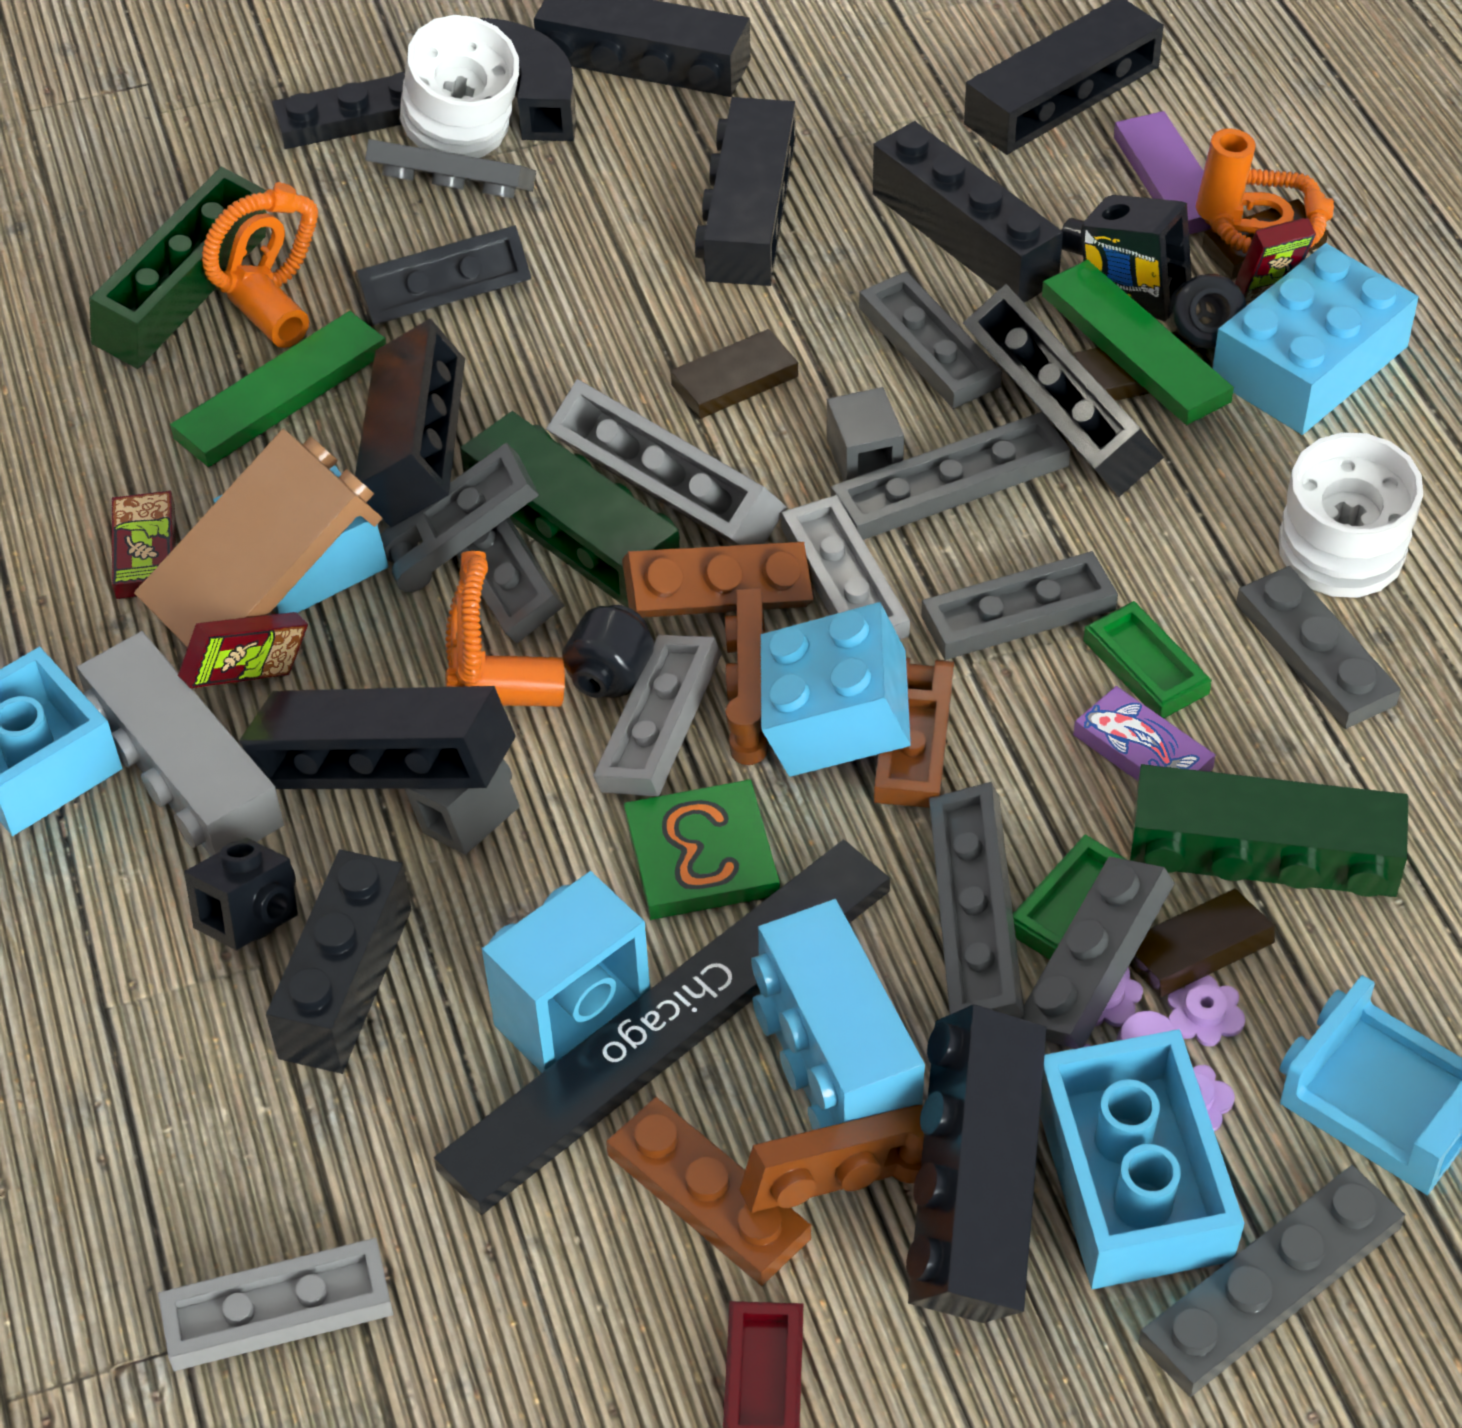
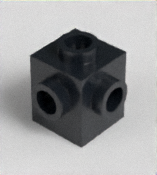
[184,837,298,951]

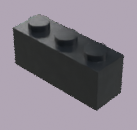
[266,849,412,1074]

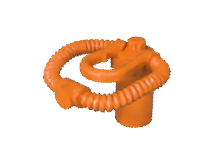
[1195,128,1334,254]
[202,182,318,348]
[445,551,565,707]

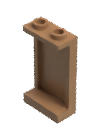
[134,428,383,685]

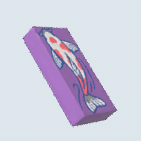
[1073,686,1216,781]

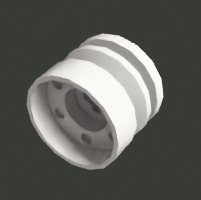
[400,15,519,158]
[1279,432,1423,598]

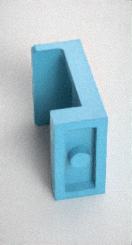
[1279,975,1462,1196]

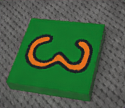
[624,779,780,920]

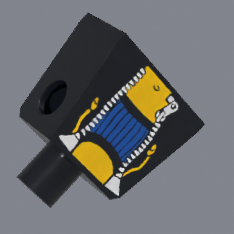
[1062,195,1192,321]

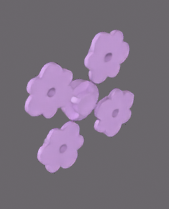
[1084,967,1245,1132]

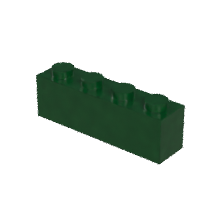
[89,166,267,369]
[460,411,680,608]
[1130,764,1408,897]

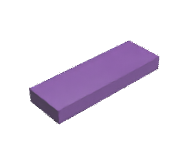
[1114,111,1211,234]

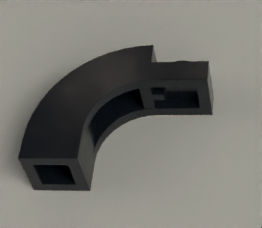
[480,18,577,141]

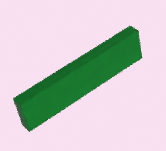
[1042,260,1234,426]
[170,311,386,468]

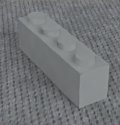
[546,379,787,545]
[76,631,284,856]

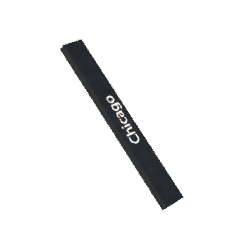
[434,839,890,1215]

